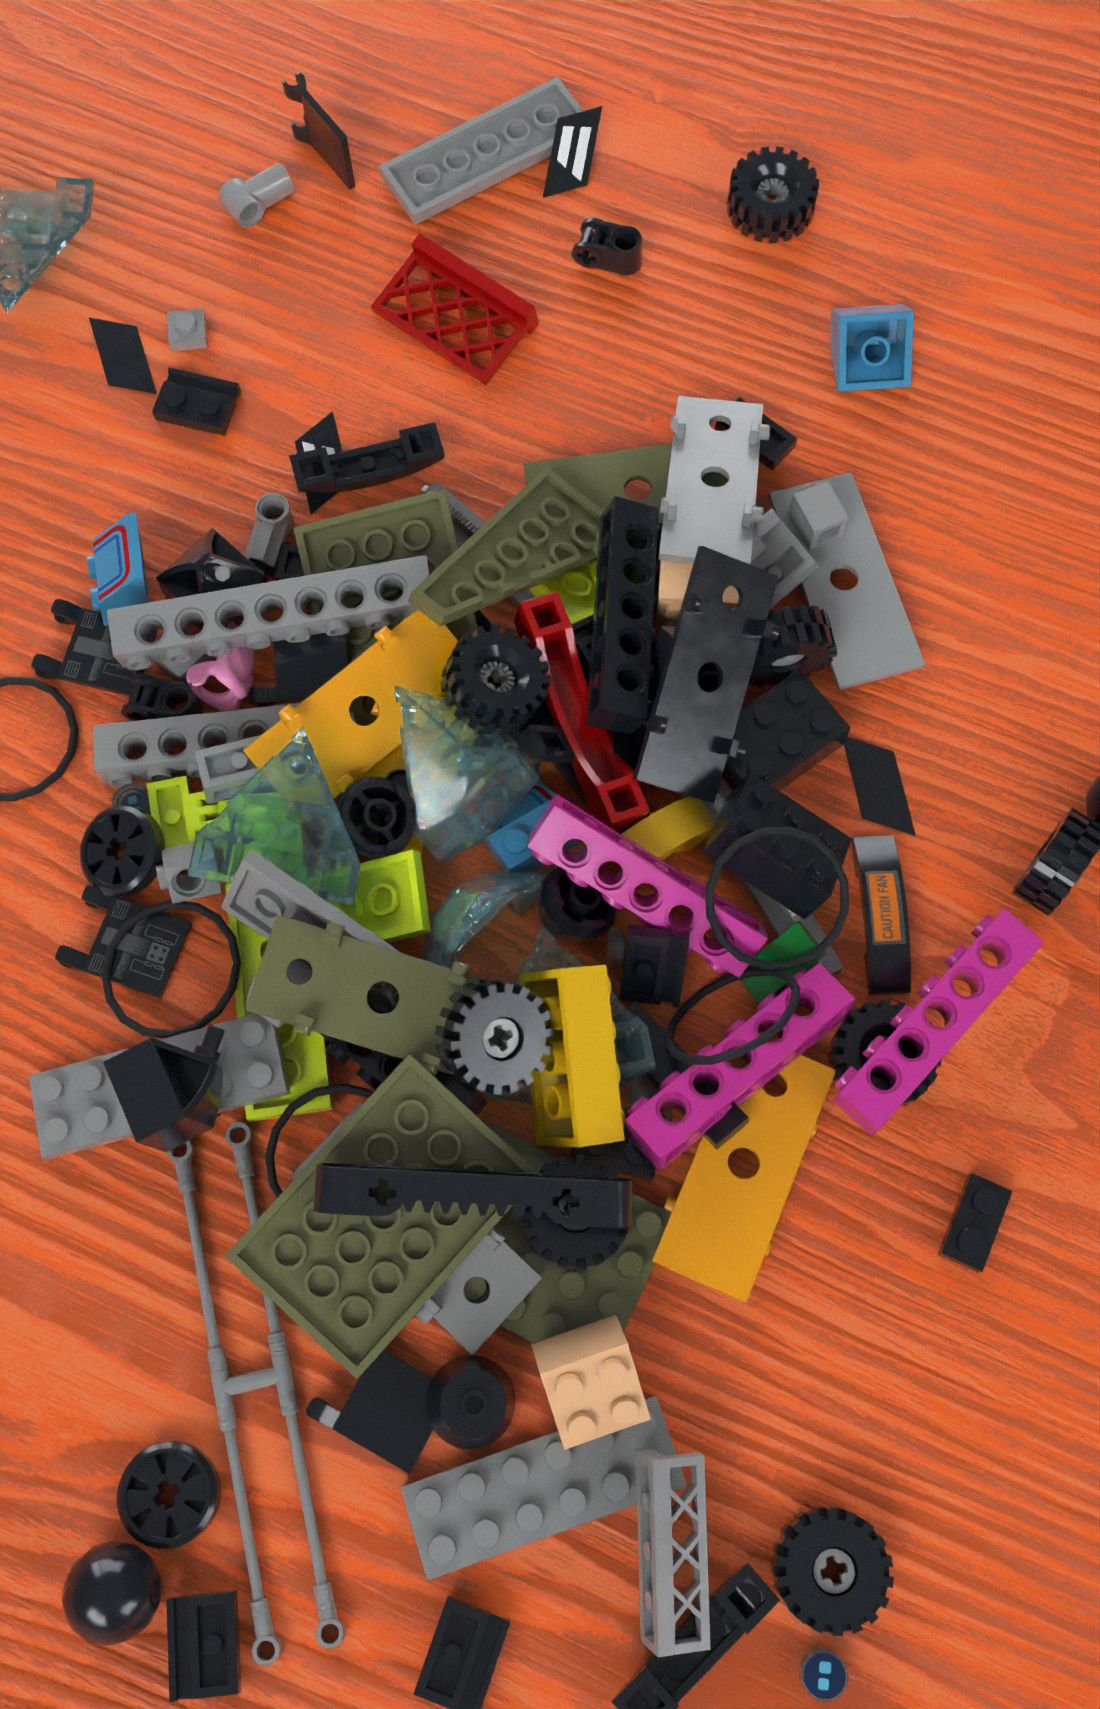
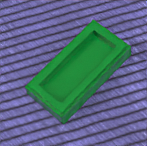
[741,921,826,1004]

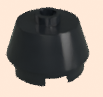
[336,777,416,858]
[538,867,618,943]
[426,1355,515,1449]

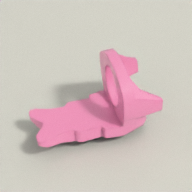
[186,621,255,711]

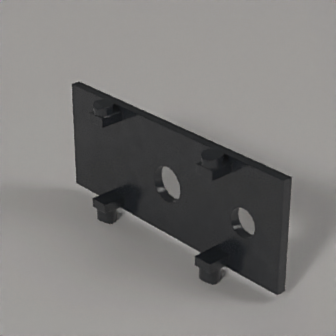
[633,546,780,803]

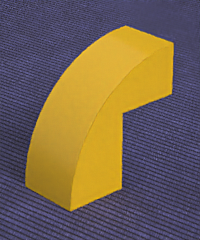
[621,796,716,860]

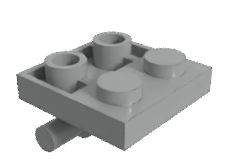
[751,508,820,608]

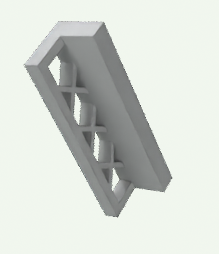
[194,712,356,805]
[636,1448,711,1657]

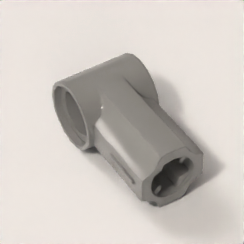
[219,163,295,228]
[244,493,295,576]

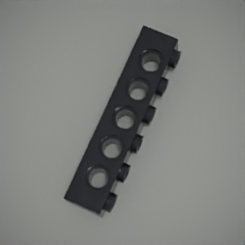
[586,496,662,735]

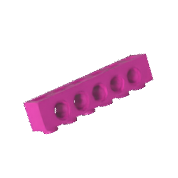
[527,794,768,978]
[832,908,1044,1136]
[625,963,855,1172]

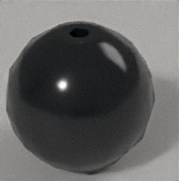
[62,1541,162,1646]

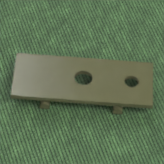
[523,444,728,526]
[246,914,505,1075]

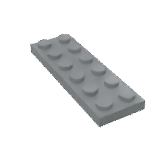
[379,77,584,225]
[221,849,401,1014]
[29,1014,291,1160]
[400,1395,687,1581]

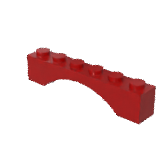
[513,591,650,832]

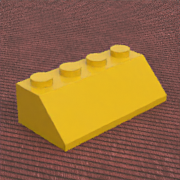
[519,965,625,1147]

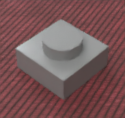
[167,309,208,351]

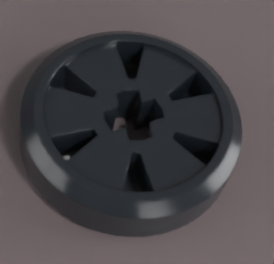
[80,806,165,896]
[117,1441,221,1549]

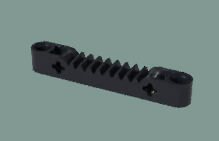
[314,1163,634,1228]

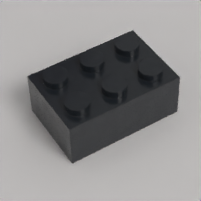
[722,669,851,791]
[702,772,852,919]

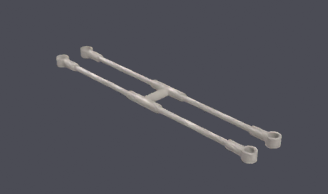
[167,1122,346,1666]

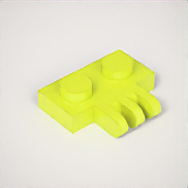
[147,776,220,848]

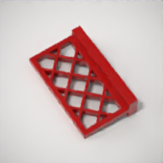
[371,233,539,385]

